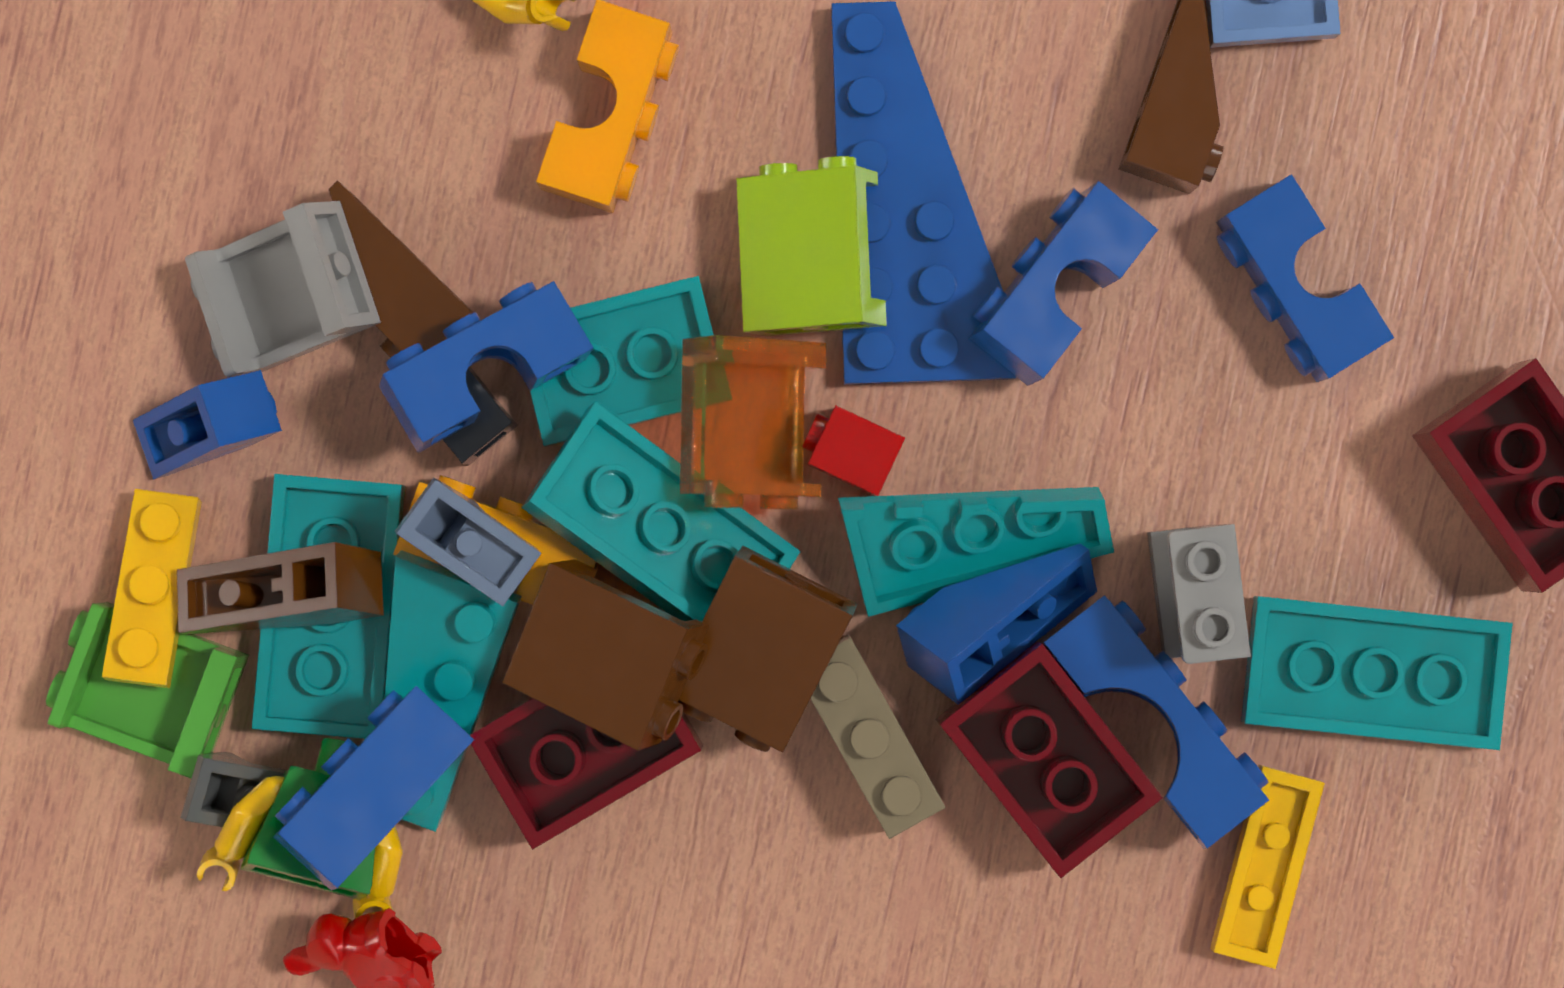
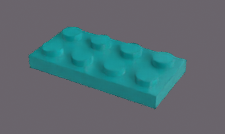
[521,401,801,621]
[252,474,405,739]
[1241,596,1513,750]

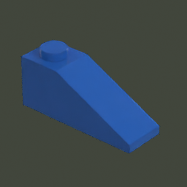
[896,544,1098,705]

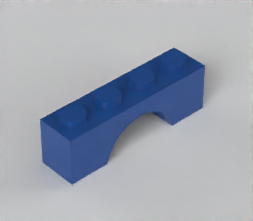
[1044,595,1269,849]

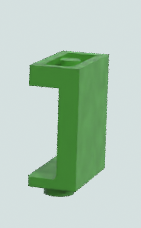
[46,602,249,779]

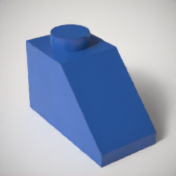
[133,370,282,480]

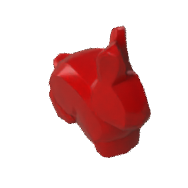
[283,908,442,988]

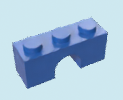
[1216,174,1394,382]
[969,181,1158,386]
[379,281,593,453]

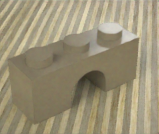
[811,635,946,839]

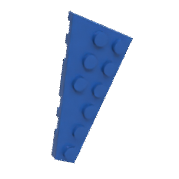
[831,1,1018,385]

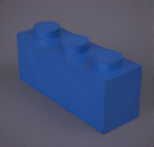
[273,686,474,891]

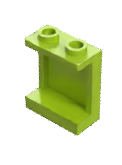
[736,156,887,336]

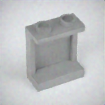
[185,201,381,377]
[1147,524,1251,664]

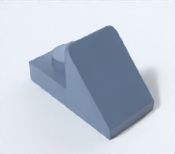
[395,477,541,606]

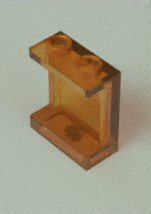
[680,335,826,510]

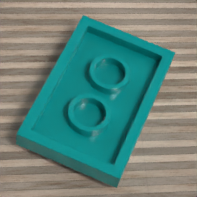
[530,276,730,447]

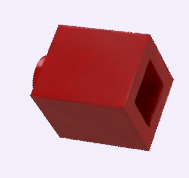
[802,405,905,496]

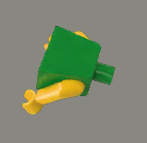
[197,738,403,918]

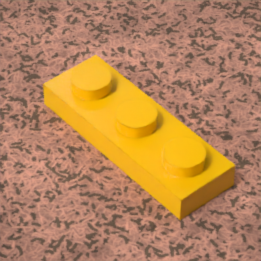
[102,489,202,689]
[1210,764,1325,969]

